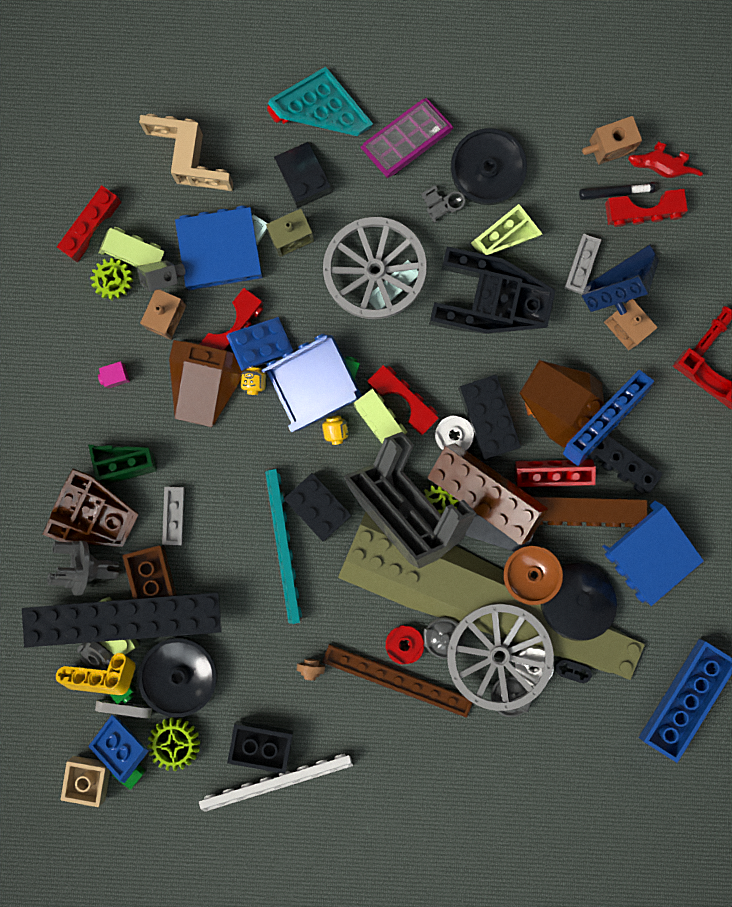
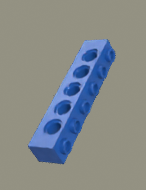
[563,370,654,466]

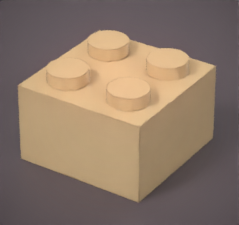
[61,756,110,807]

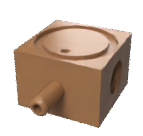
[582,116,642,165]
[140,289,186,340]
[604,299,658,351]

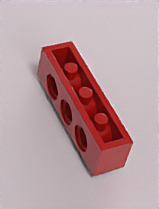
[515,459,596,487]

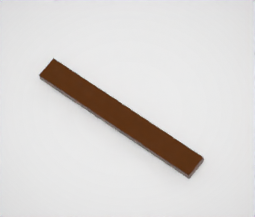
[322,644,472,718]

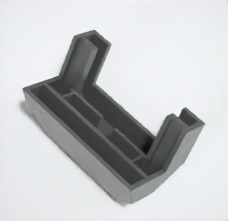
[344,432,476,569]

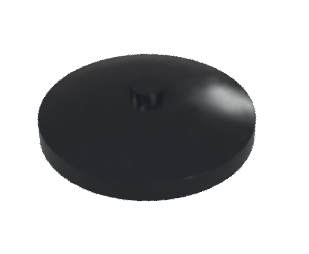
[451,128,527,205]
[541,563,617,641]
[138,638,217,717]

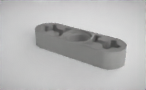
[95,699,152,718]

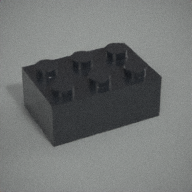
[284,473,352,542]
[227,720,294,774]

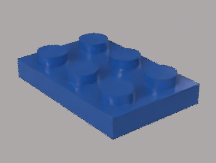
[227,317,294,371]
[88,715,149,783]

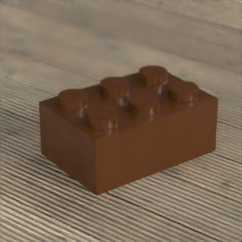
[122,545,177,599]

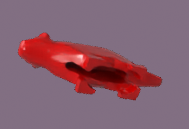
[628,141,703,178]

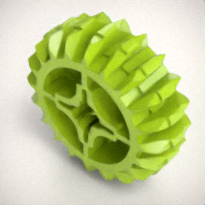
[147,717,200,771]

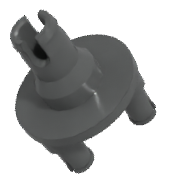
[47,541,119,596]

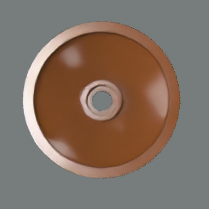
[504,546,563,605]

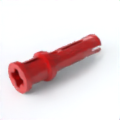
[693,306,732,357]

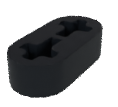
[555,659,592,683]

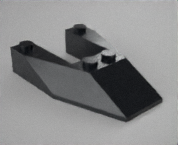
[429,246,556,334]

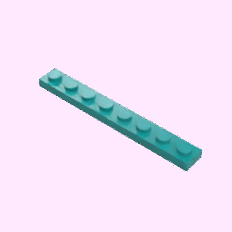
[265,469,302,624]

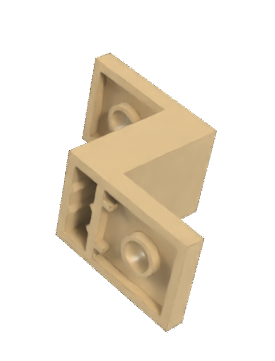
[139,114,234,191]

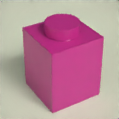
[98,361,130,389]

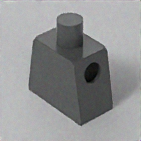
[137,260,186,292]

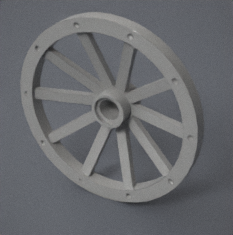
[323,217,427,319]
[447,604,554,711]

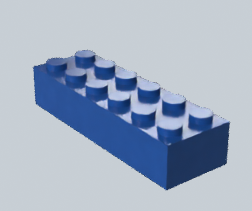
[638,639,732,763]

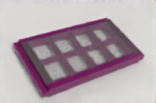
[360,98,453,178]

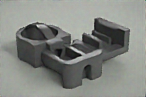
[421,185,465,223]

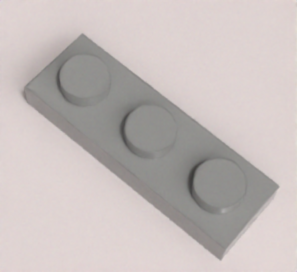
[564,234,601,294]
[162,487,185,545]

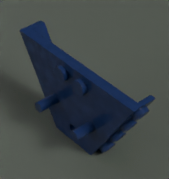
[581,244,659,315]

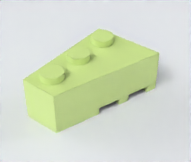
[98,227,164,268]

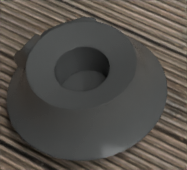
[424,617,465,659]
[491,676,532,717]

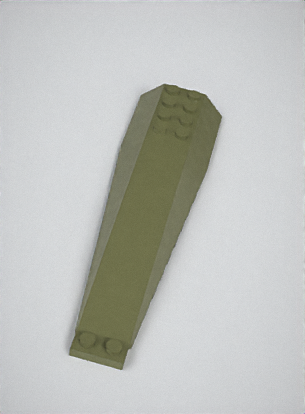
[338,512,645,680]

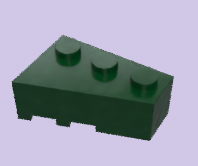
[88,444,157,485]

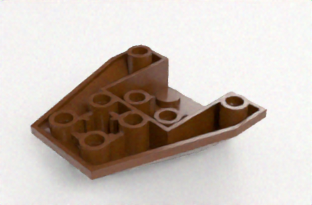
[169,340,244,427]

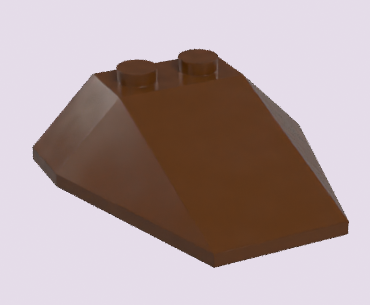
[519,360,604,448]
[42,468,138,547]

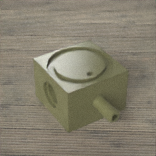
[266,209,314,257]

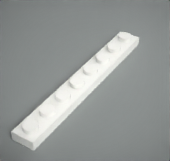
[199,754,353,812]

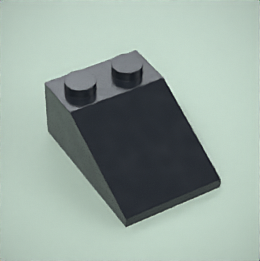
[274,142,331,208]

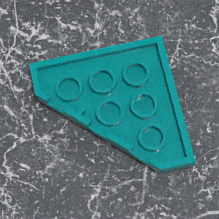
[268,67,373,136]

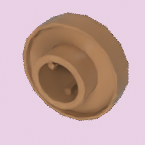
[297,659,325,680]

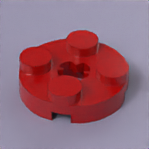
[385,625,424,664]

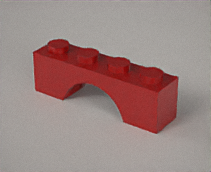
[57,185,121,263]
[605,189,688,227]
[199,288,264,351]
[673,348,732,410]
[367,365,438,436]

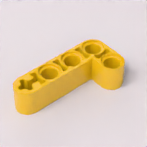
[56,653,136,695]

